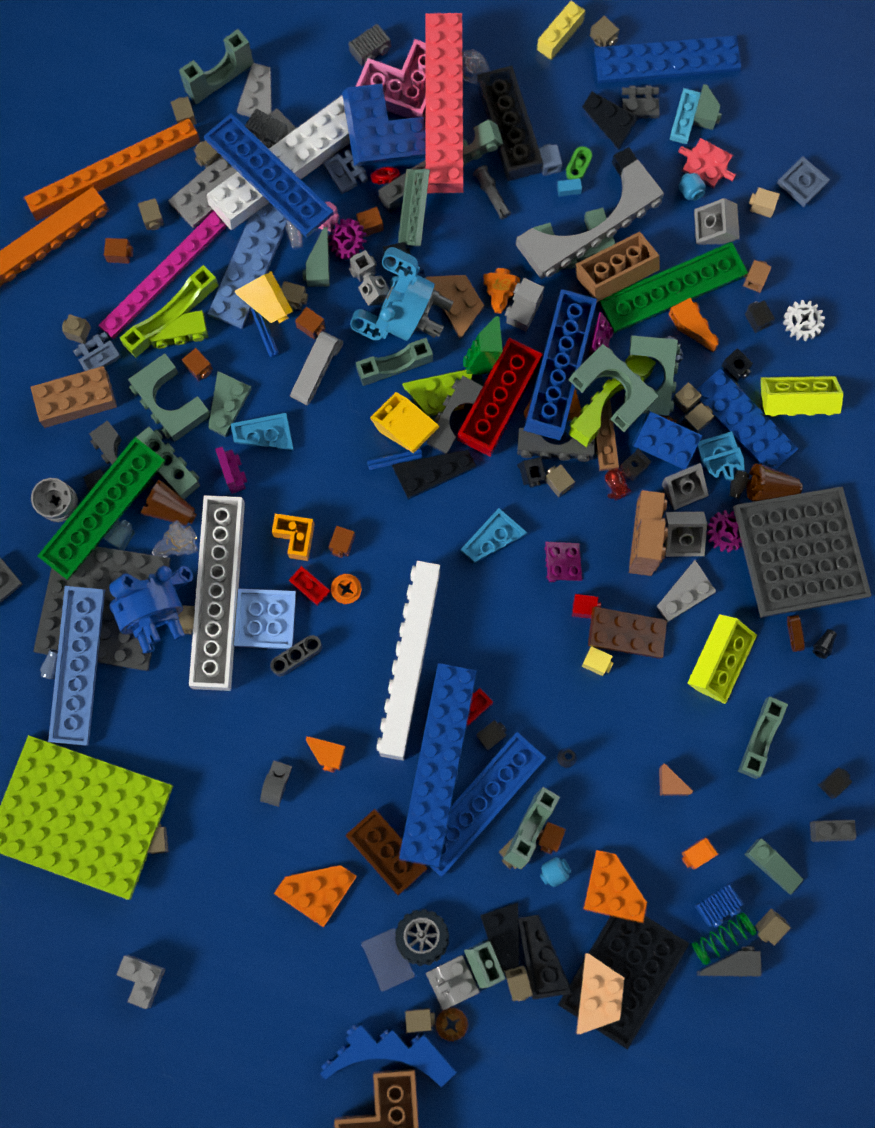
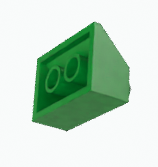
[463,316,503,374]

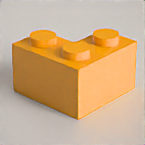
[272,514,315,561]

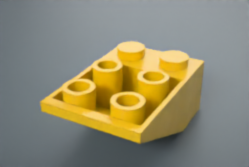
[370,392,439,453]

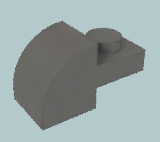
[260,760,292,807]

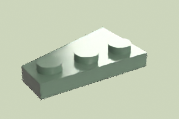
[208,371,252,437]

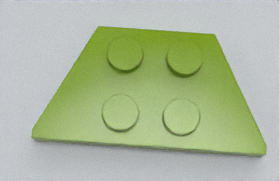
[403,370,473,416]

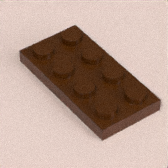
[588,607,667,659]
[345,809,428,895]

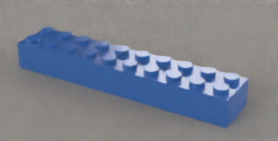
[399,663,477,868]

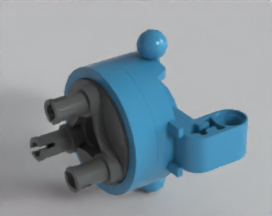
[350,247,454,341]

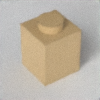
[749,187,779,218]

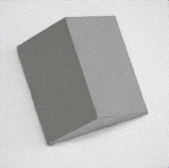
[662,463,709,510]

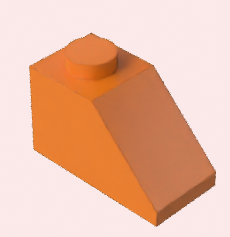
[306,736,346,773]
[681,838,718,869]

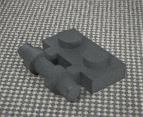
[622,85,660,118]

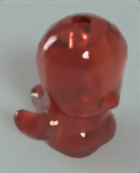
[605,468,632,501]

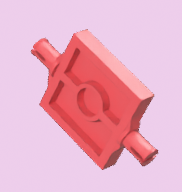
[678,138,736,188]

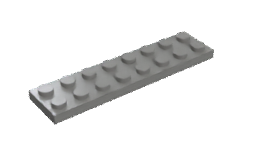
[168,109,297,229]

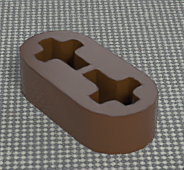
[787,615,805,652]

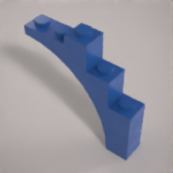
[320,1024,457,1087]

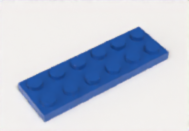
[696,368,798,470]

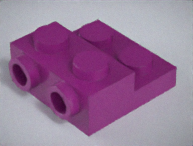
[215,446,248,494]

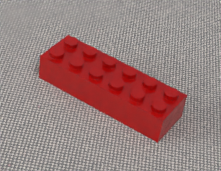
[457,338,543,457]

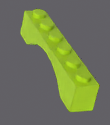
[120,265,219,358]
[569,355,656,448]

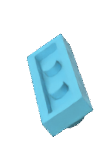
[669,88,701,144]

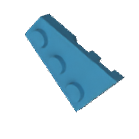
[231,413,294,450]
[461,508,527,563]

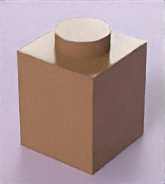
[743,260,771,293]

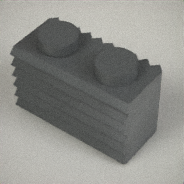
[349,24,391,66]
[245,108,288,148]
[810,820,856,842]

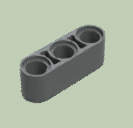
[271,635,322,676]

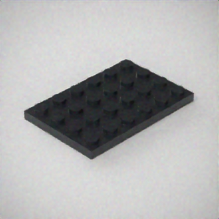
[557,916,689,1050]

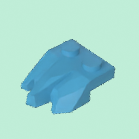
[697,431,745,481]

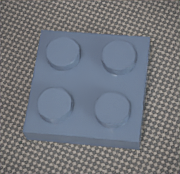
[777,156,830,207]

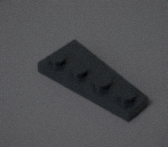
[392,450,476,500]
[518,915,573,1000]

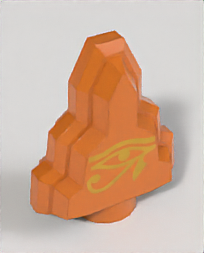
[484,268,520,314]

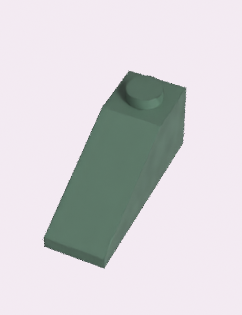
[303,227,330,287]
[744,838,803,895]

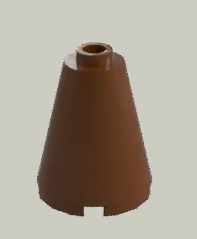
[747,464,803,502]
[141,479,197,526]

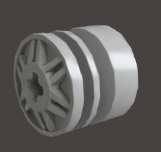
[31,478,79,522]

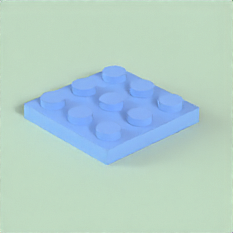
[234,589,296,649]

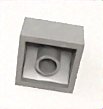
[694,198,739,245]
[665,512,707,557]

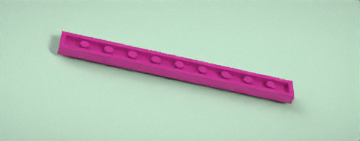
[99,211,227,339]

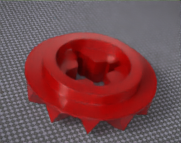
[371,167,400,185]

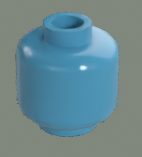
[678,173,706,201]
[540,857,571,887]

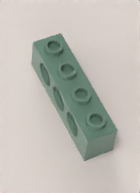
[136,427,200,499]

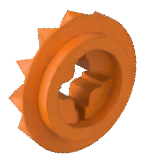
[331,574,362,605]

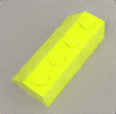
[761,376,843,416]
[688,614,757,704]

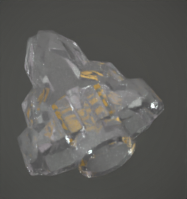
[152,520,198,557]

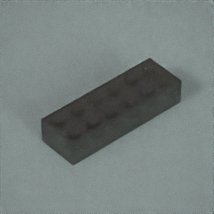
[477,66,543,181]

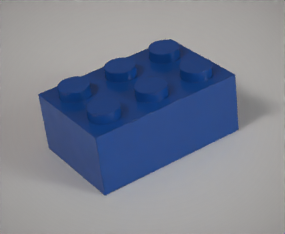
[632,410,702,470]

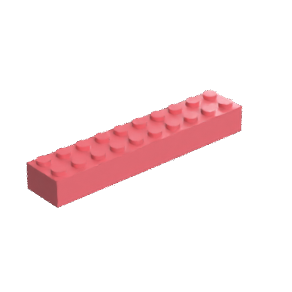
[426,13,463,193]

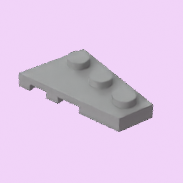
[237,63,272,117]
[657,560,716,623]

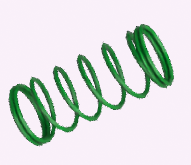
[692,912,756,965]

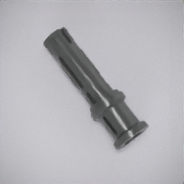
[473,165,511,220]

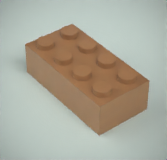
[576,232,660,302]
[31,366,117,428]

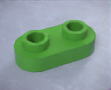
[566,147,592,180]

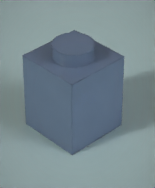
[538,144,562,176]

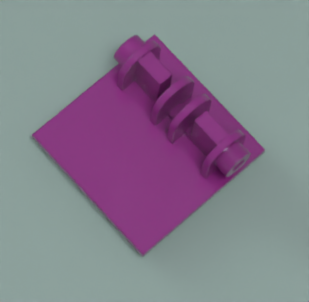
[589,312,613,356]
[544,542,582,582]

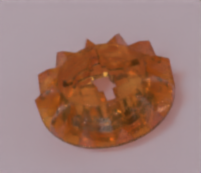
[436,1008,468,1041]

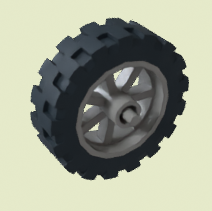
[395,909,449,966]

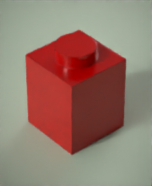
[572,594,601,619]

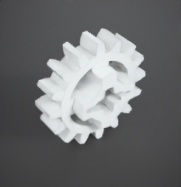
[783,300,825,341]

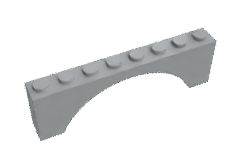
[516,159,664,280]

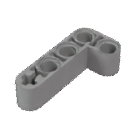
[290,331,343,405]

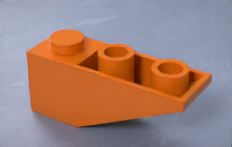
[669,298,719,352]

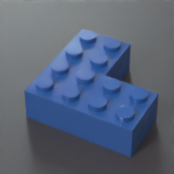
[342,84,426,166]

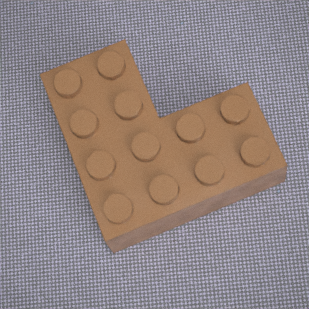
[628,490,668,576]
[334,1069,419,1128]

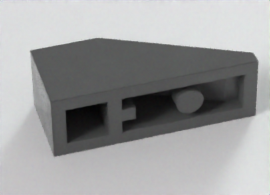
[697,947,761,976]

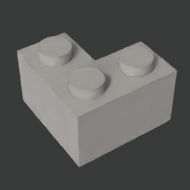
[505,278,544,332]
[117,955,166,1009]

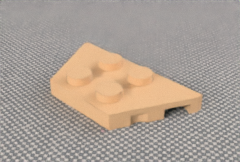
[577,953,624,1034]

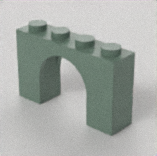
[179,29,253,104]
[533,208,616,274]
[623,335,680,416]
[569,344,658,432]
[128,353,210,442]

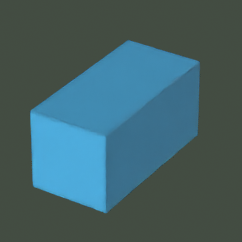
[557,179,582,196]

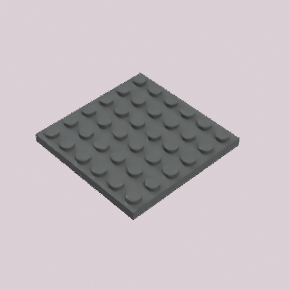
[733,486,872,618]
[33,546,171,671]

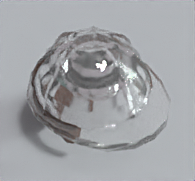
[463,50,490,84]

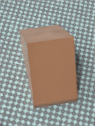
[659,763,693,796]

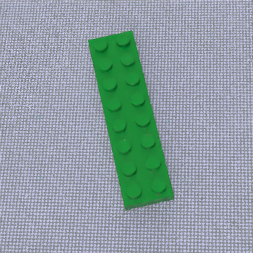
[598,242,748,334]
[38,437,166,581]

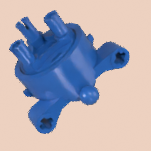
[109,566,193,654]

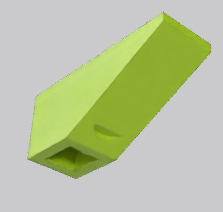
[150,310,209,349]

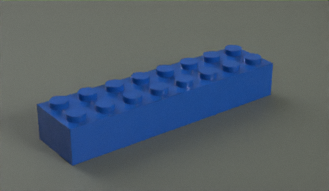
[523,289,597,441]

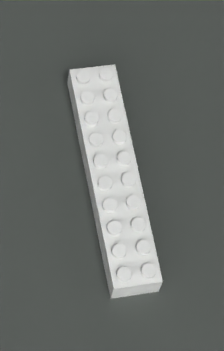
[207,96,350,230]
[189,495,245,691]
[377,561,440,761]

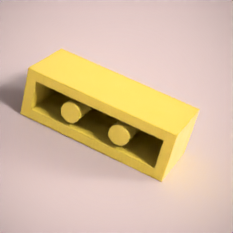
[537,1,585,60]

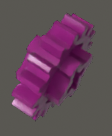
[328,218,367,260]
[706,510,742,553]

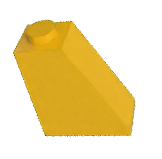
[235,271,293,323]

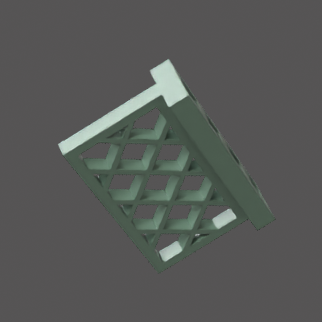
[398,169,430,246]

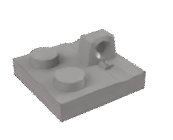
[426,955,479,1010]

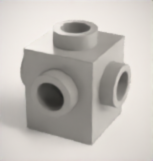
[349,250,377,282]
[358,275,389,306]

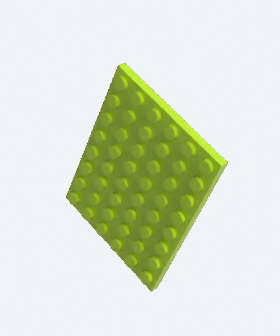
[0,735,173,900]

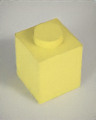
[582,647,614,676]

